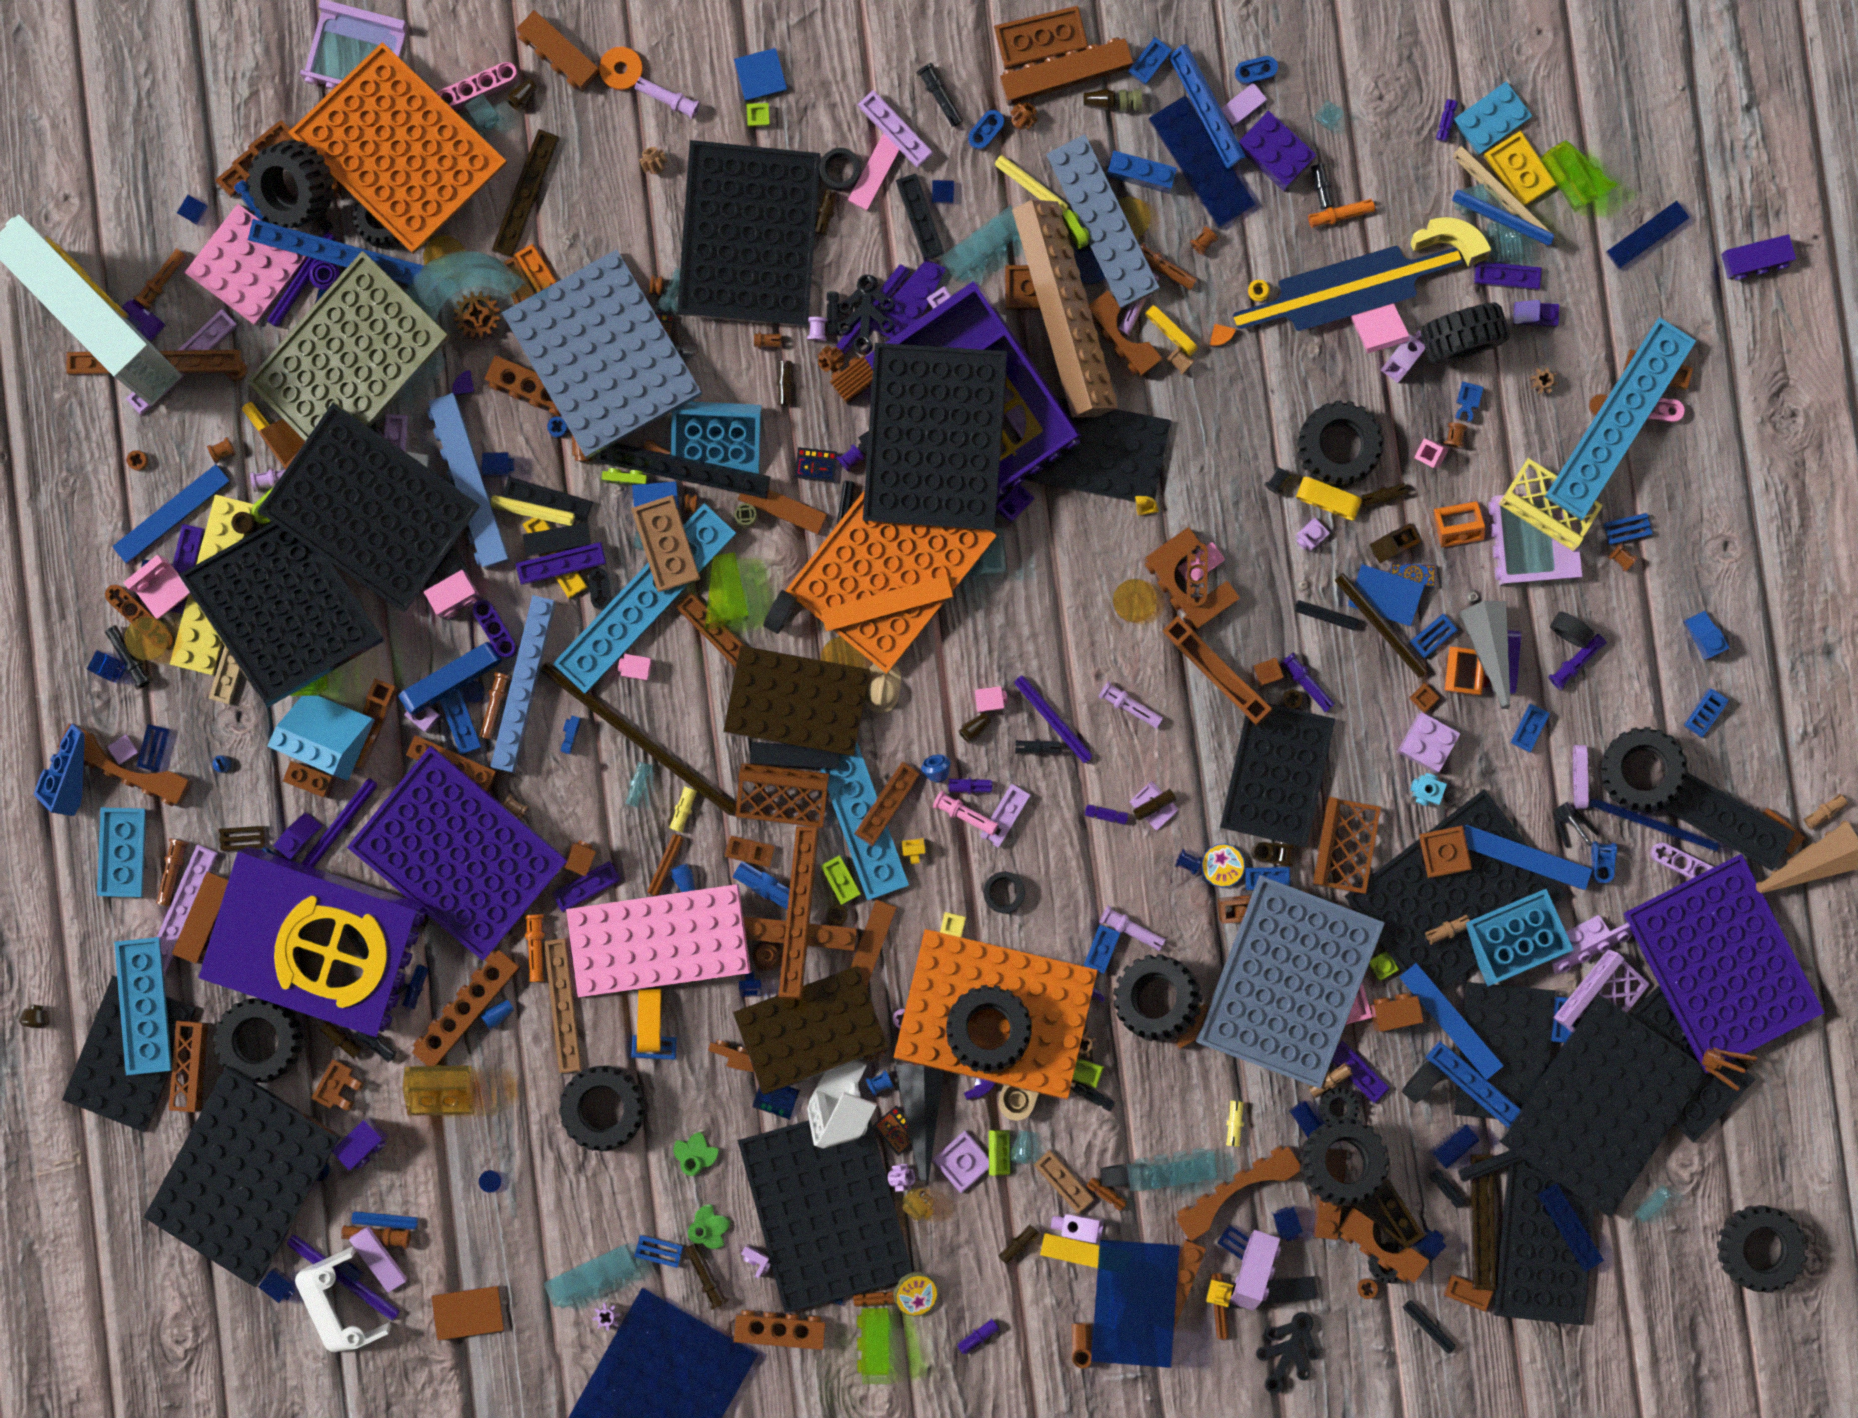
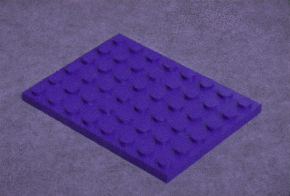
[347,745,567,961]
[1622,854,1824,1073]

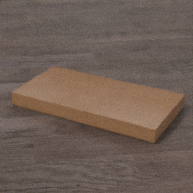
[631,495,700,593]

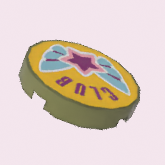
[893,1272,938,1317]

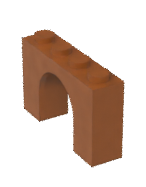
[1144,527,1240,631]

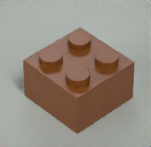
[1369,992,1423,1032]

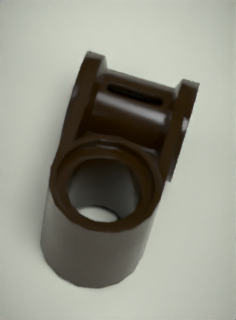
[1251,842,1295,867]

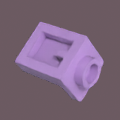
[1295,517,1330,552]
[741,1244,771,1278]

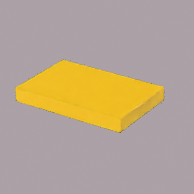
[1483,131,1557,206]

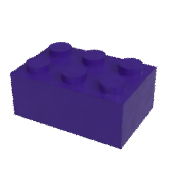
[1238,110,1316,191]

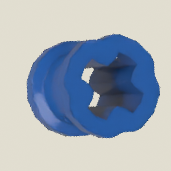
[866,1070,894,1097]

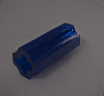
[1289,1100,1322,1138]

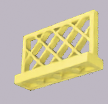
[1499,458,1603,551]

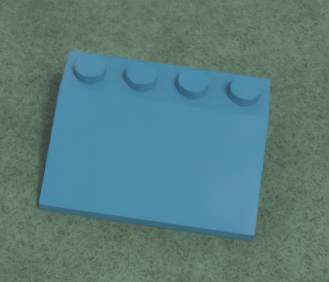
[671,401,762,474]
[267,691,375,781]
[1466,889,1574,986]

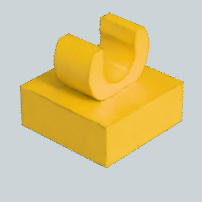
[902,838,925,864]
[1206,1279,1233,1307]

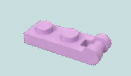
[979,784,1030,848]

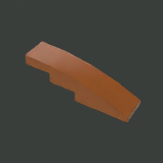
[215,119,293,198]

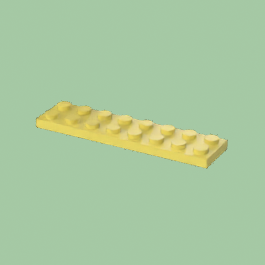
[170,495,255,676]

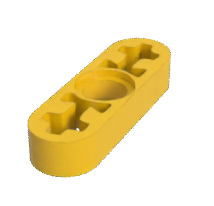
[1145,305,1198,357]

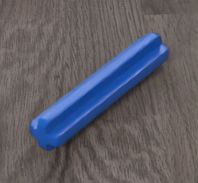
[351,1212,418,1230]

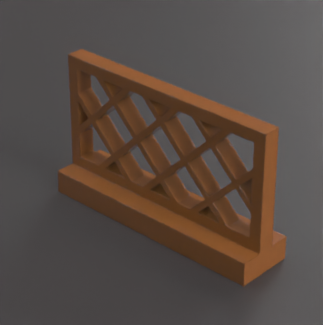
[735,763,829,828]
[1312,796,1381,894]

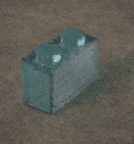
[1487,214,1524,263]

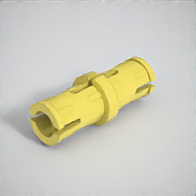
[669,787,698,833]
[1226,1101,1244,1147]

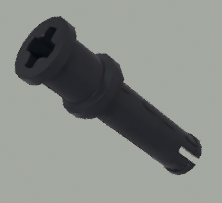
[916,63,964,128]
[104,625,153,690]

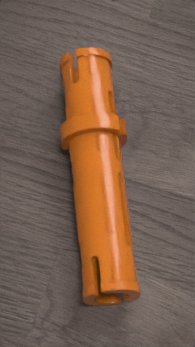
[1308,198,1375,228]

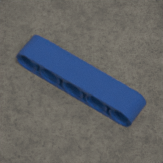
[398,642,502,715]

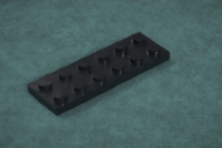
[1664,772,1795,871]

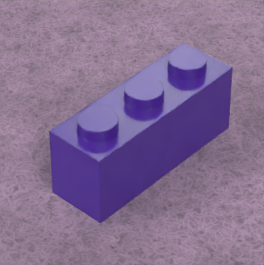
[1721,234,1796,281]

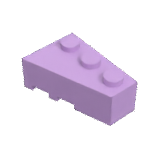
[1229,1230,1281,1311]

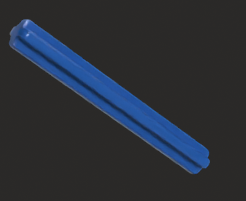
[1452,190,1554,246]

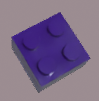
[332,1118,388,1171]

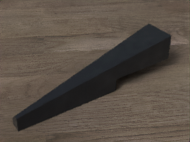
[894,1065,944,1181]

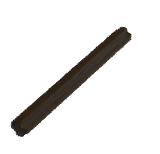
[1335,573,1427,678]

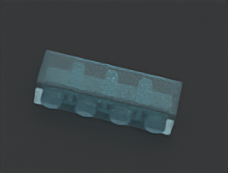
[940,205,1020,282]
[543,1243,638,1309]

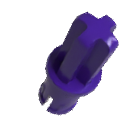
[949,777,993,795]
[957,1318,1000,1354]

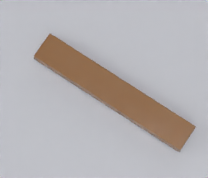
[544,938,582,1073]

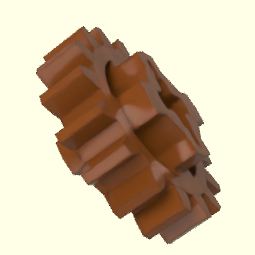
[453,291,501,339]

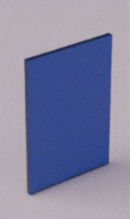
[1091,1239,1180,1368]

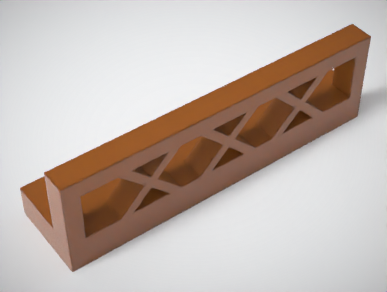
[169,1021,209,1112]

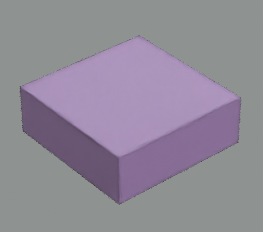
[107,734,139,765]

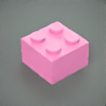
[424,570,480,620]

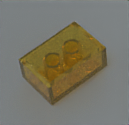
[402,1065,476,1116]

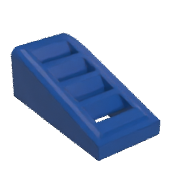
[1683,688,1729,738]

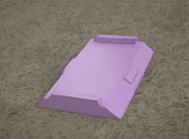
[1129,781,1179,831]

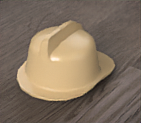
[865,664,901,713]
[998,1085,1039,1121]

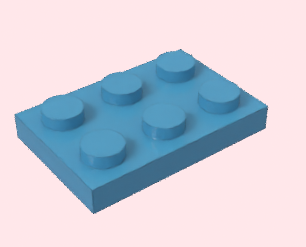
[1453,81,1532,156]

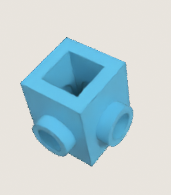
[1410,773,1447,806]

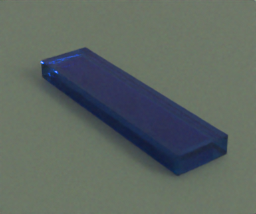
[1605,200,1690,270]
[1537,1183,1604,1272]

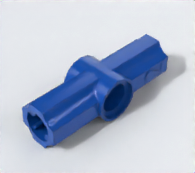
[733,861,790,909]

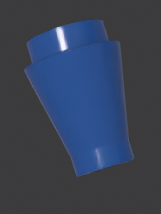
[671,863,695,892]
[480,1000,514,1030]

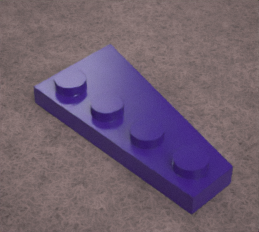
[870,260,946,339]

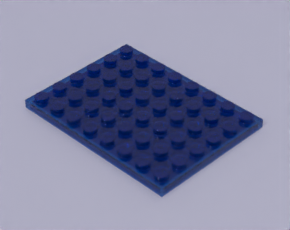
[568,1287,758,1418]

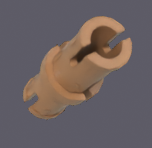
[1803,794,1848,830]
[1425,915,1470,945]
[1308,1062,1353,1098]

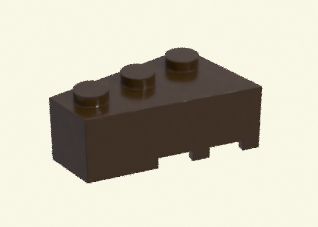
[1354,1178,1425,1248]

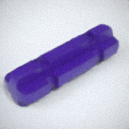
[1436,99,1458,142]
[1085,805,1128,825]

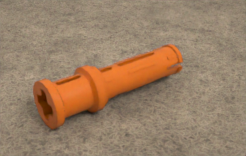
[524,914,545,982]

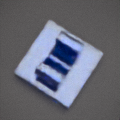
[739,971,763,997]

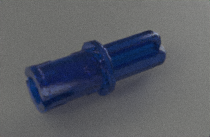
[402,964,429,1009]

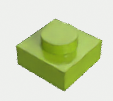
[747,103,770,127]
[1369,951,1399,981]

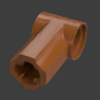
[1071,1322,1092,1369]

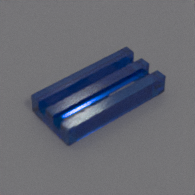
[136,724,170,772]
[1217,1225,1249,1260]

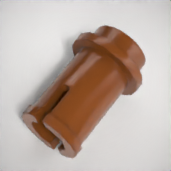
[754,332,781,349]
[643,439,671,454]

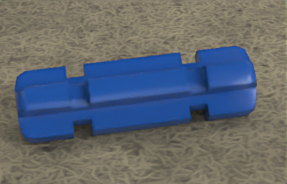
[234,180,265,220]

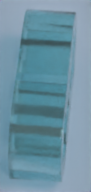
[1634,1185,1672,1223]

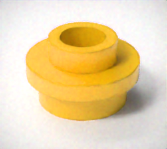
[1248,279,1270,302]

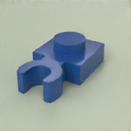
[1455,381,1484,423]
[560,715,582,754]

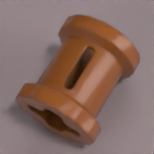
[1189,226,1218,256]
[1444,422,1468,449]
[207,437,236,464]
[1608,543,1638,572]

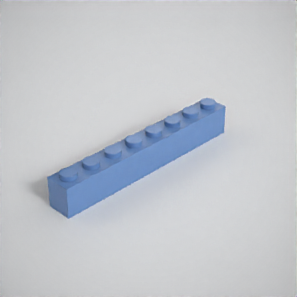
[426,393,510,569]
[491,595,556,773]

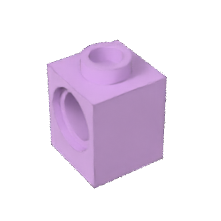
[404,706,441,733]

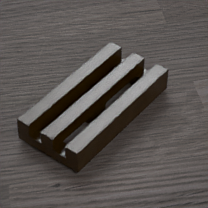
[219,826,265,851]

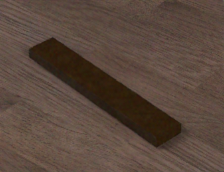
[492,129,559,258]
[1470,1154,1496,1290]

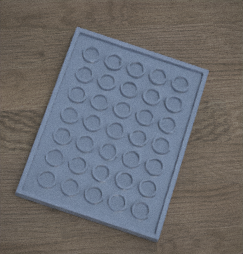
[502,249,702,459]
[1196,875,1384,1089]

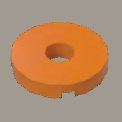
[599,47,643,91]

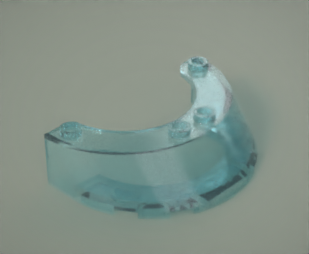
[406,251,528,380]

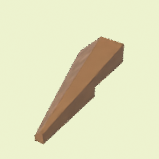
[1756,821,1858,893]

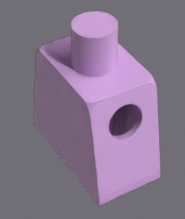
[1381,331,1425,383]
[1051,1213,1104,1243]

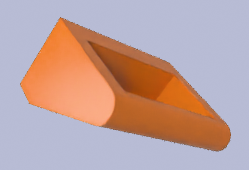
[1433,501,1485,548]
[1445,646,1485,695]

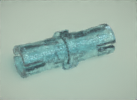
[655,268,680,313]
[625,762,651,808]

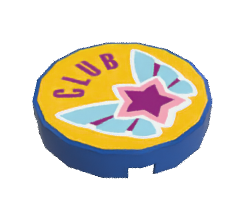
[1201,843,1245,888]

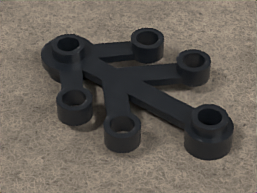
[837,274,895,355]
[1256,1312,1320,1394]

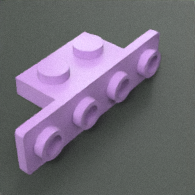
[1551,915,1633,975]

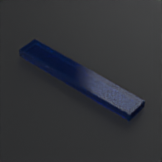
[1588,799,1719,852]

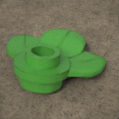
[673,1132,718,1176]
[687,1204,730,1249]

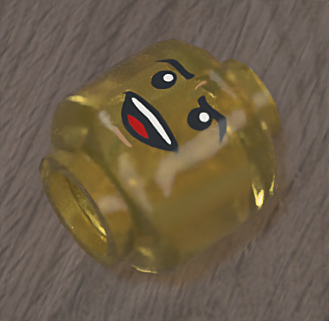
[902,1188,935,1221]

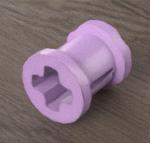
[807,317,828,342]

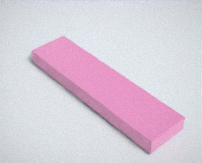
[848,133,900,211]

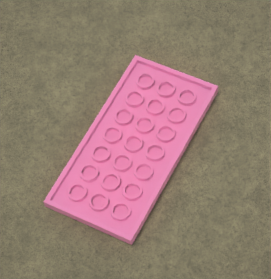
[566,884,751,997]

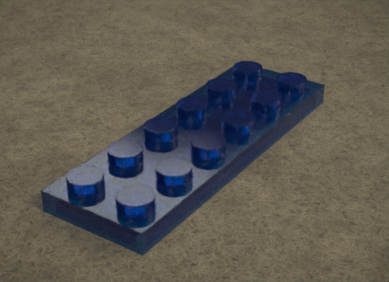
[1148,95,1256,229]

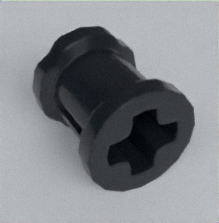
[1264,467,1293,496]

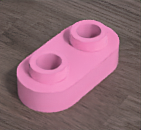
[1647,398,1685,423]

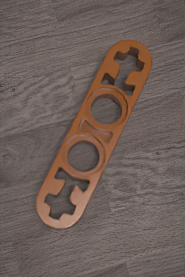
[105,585,175,650]

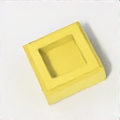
[940,912,966,937]

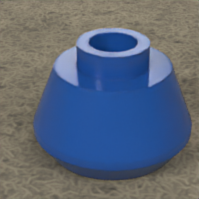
[921,754,951,783]

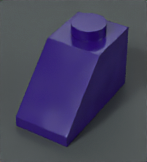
[273,812,322,860]

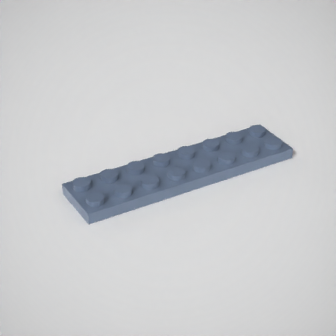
[1046,134,1160,309]

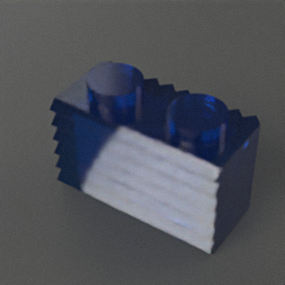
[1430,1123,1480,1169]

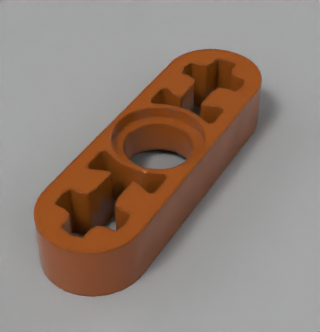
[1186,542,1208,607]

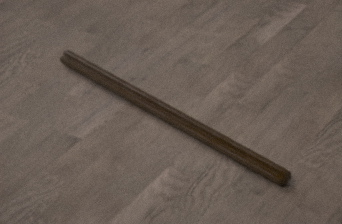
[540,662,736,816]

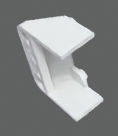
[807,1060,877,1149]
[295,1246,391,1352]

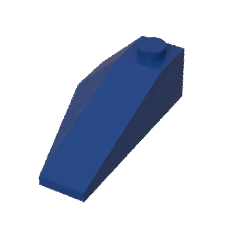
[34,724,85,816]

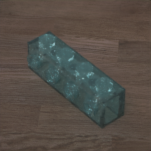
[1127,1148,1218,1191]

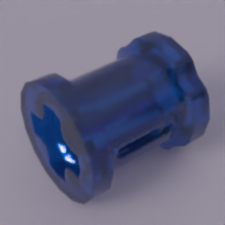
[1174,848,1203,875]

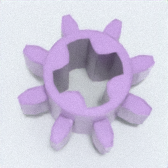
[888,1164,916,1192]
[592,1302,621,1331]

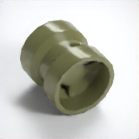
[1119,89,1142,112]
[734,503,757,528]

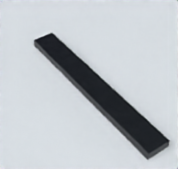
[596,443,771,499]

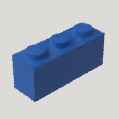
[1107,150,1177,194]

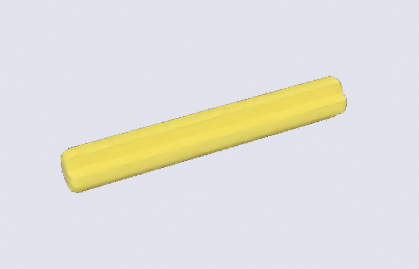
[995,155,1069,212]
[490,495,575,526]

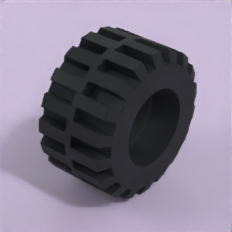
[352,203,400,248]

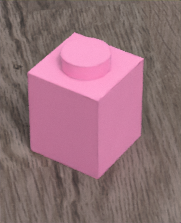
[1414,438,1449,468]
[618,654,652,682]
[974,686,1008,713]

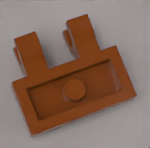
[311,1059,365,1111]

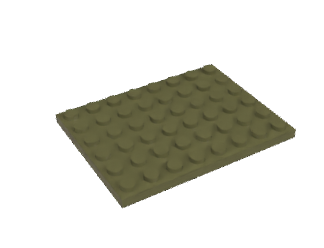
[247,251,451,441]

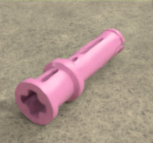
[933,790,999,836]

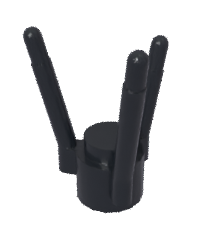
[1553,801,1599,848]

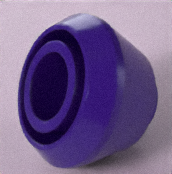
[309,261,340,290]

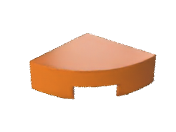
[1209,324,1236,347]

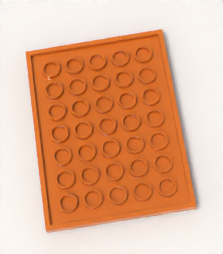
[288,42,507,254]
[785,490,998,674]
[894,929,1097,1100]

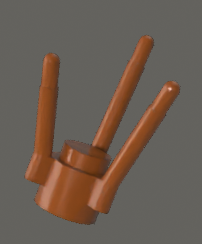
[1702,1047,1757,1091]

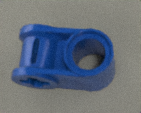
[1591,841,1617,884]

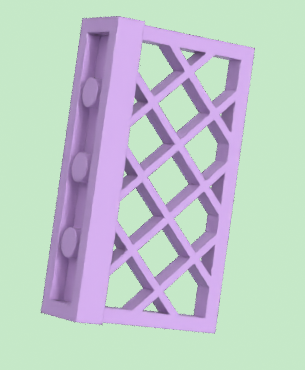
[1553,949,1650,1032]

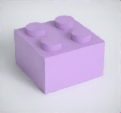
[1397,712,1460,773]

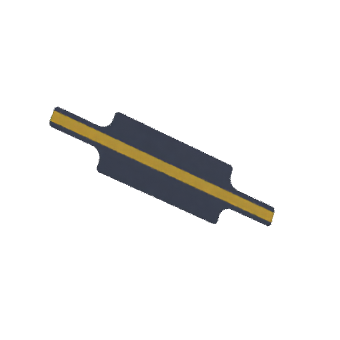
[1233,246,1462,331]

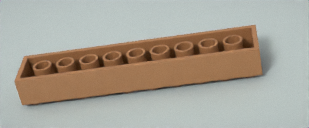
[1012,200,1118,417]

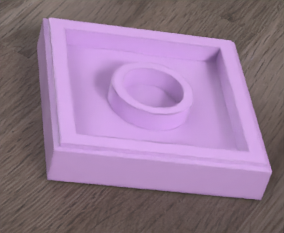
[932,1130,989,1193]

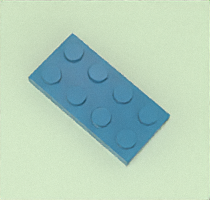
[97,807,147,897]

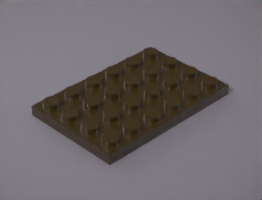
[723,645,871,757]
[733,965,889,1096]

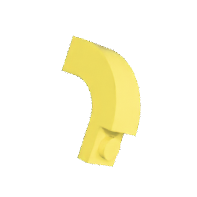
[1410,217,1491,266]

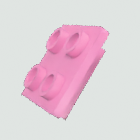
[123,555,190,619]

